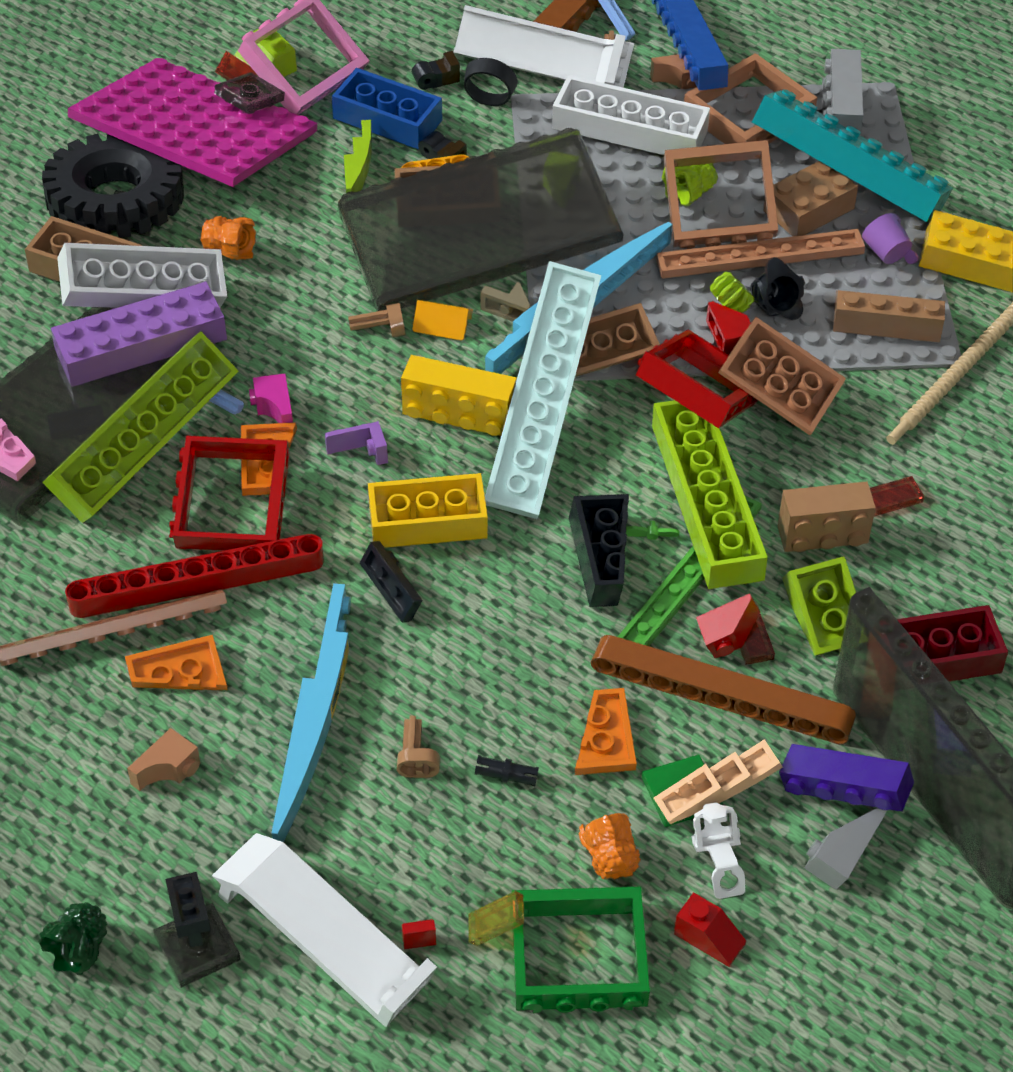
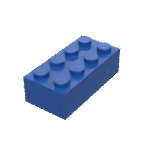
[332,68,442,150]

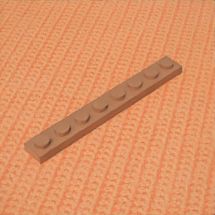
[656,229,865,279]
[0,589,227,666]

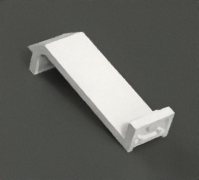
[454,5,634,88]
[212,833,437,1027]

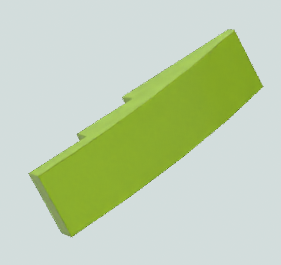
[344,120,372,207]

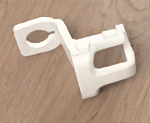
[691,802,745,899]

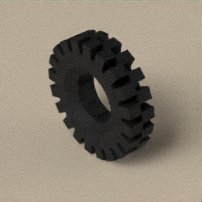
[42,134,184,238]

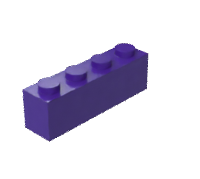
[779,744,914,812]

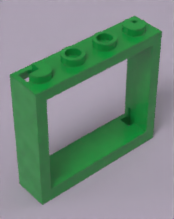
[511,887,650,1013]

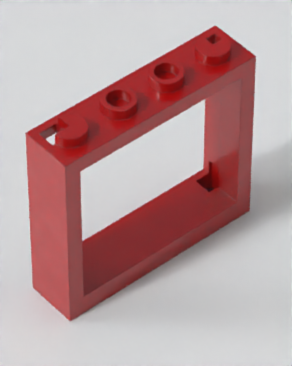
[636,329,758,428]
[169,436,290,551]

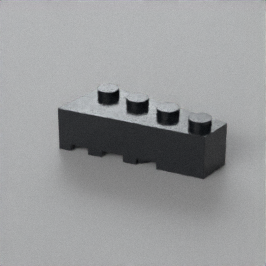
[568,494,629,607]

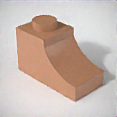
[650,54,697,89]
[127,728,201,791]

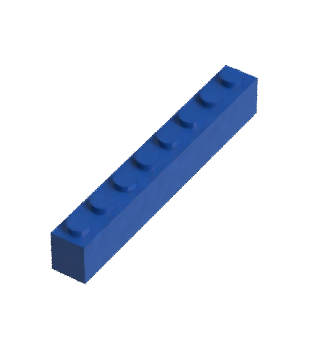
[651,0,728,91]

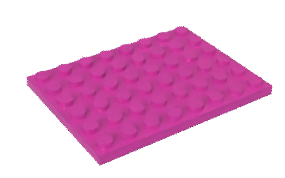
[68,58,318,187]

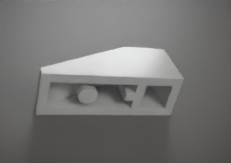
[804,808,887,889]

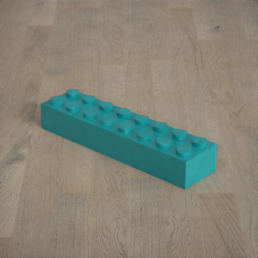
[752,89,953,222]

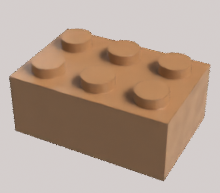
[763,161,858,236]
[777,481,876,552]

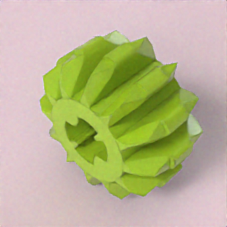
[710,272,754,313]

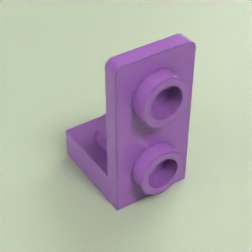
[325,421,388,465]

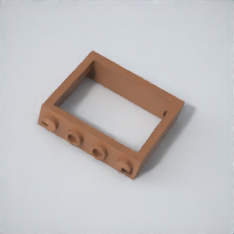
[684,53,817,144]
[664,140,778,249]

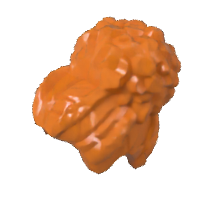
[200,216,256,260]
[579,813,641,880]

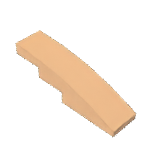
[654,739,783,824]

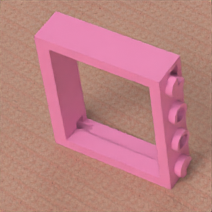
[238,0,370,115]

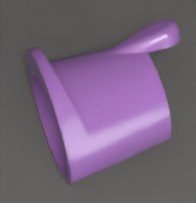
[862,213,919,264]

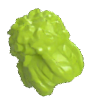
[661,163,718,206]

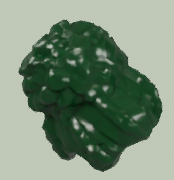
[39,902,108,975]

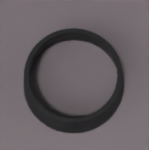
[464,58,518,106]

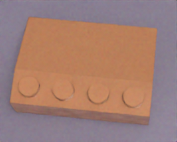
[718,317,846,435]

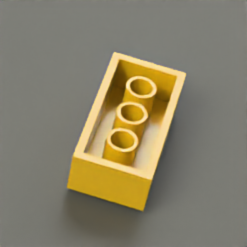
[919,210,1013,292]
[401,355,517,436]
[368,473,488,548]

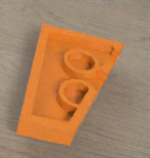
[241,422,297,496]
[125,635,227,690]
[575,688,637,775]

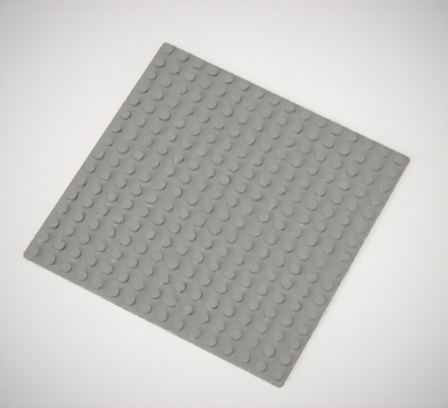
[511,82,961,381]

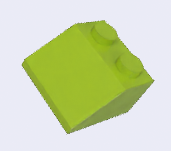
[231,29,297,90]

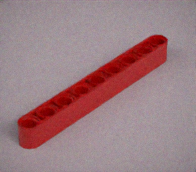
[65,534,324,618]

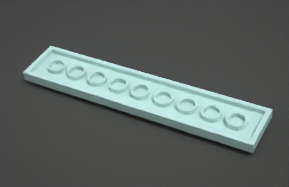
[485,261,601,519]

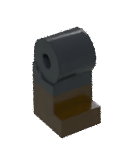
[411,51,460,90]
[418,131,467,159]

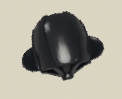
[750,257,805,320]

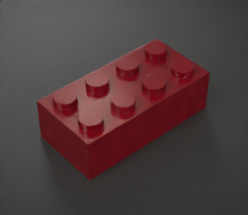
[870,605,1008,691]

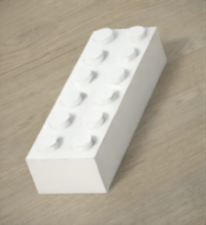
[552,75,710,155]
[58,243,227,308]

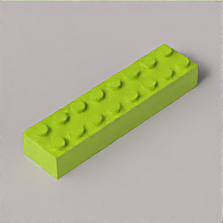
[42,331,239,523]
[652,400,768,589]

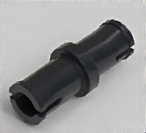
[474,755,539,787]

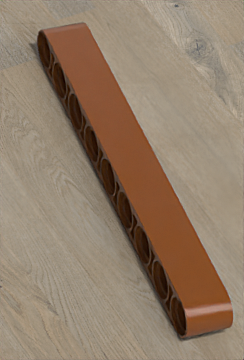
[591,635,856,744]

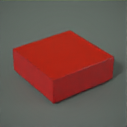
[402,919,436,950]

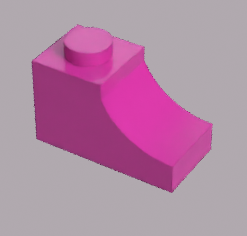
[249,374,293,423]

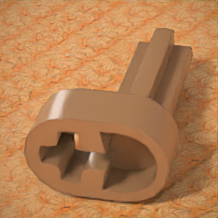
[348,303,405,338]
[396,715,440,778]

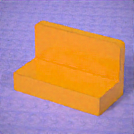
[412,300,473,340]

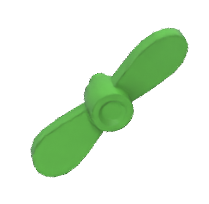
[626,521,680,540]

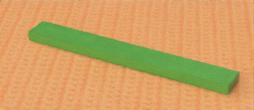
[618,496,762,646]

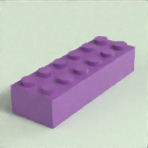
[51,282,227,387]

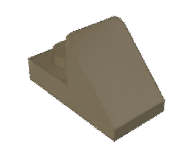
[481,282,530,321]

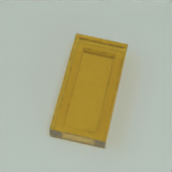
[468,891,524,946]

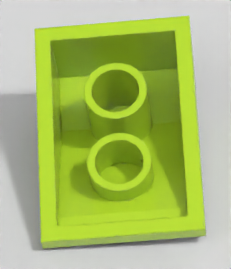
[782,556,871,656]

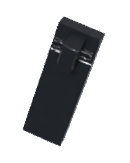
[360,541,423,623]
[165,872,211,947]

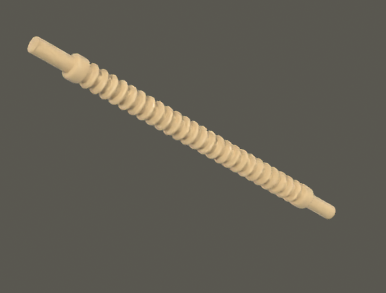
[886,302,1013,445]

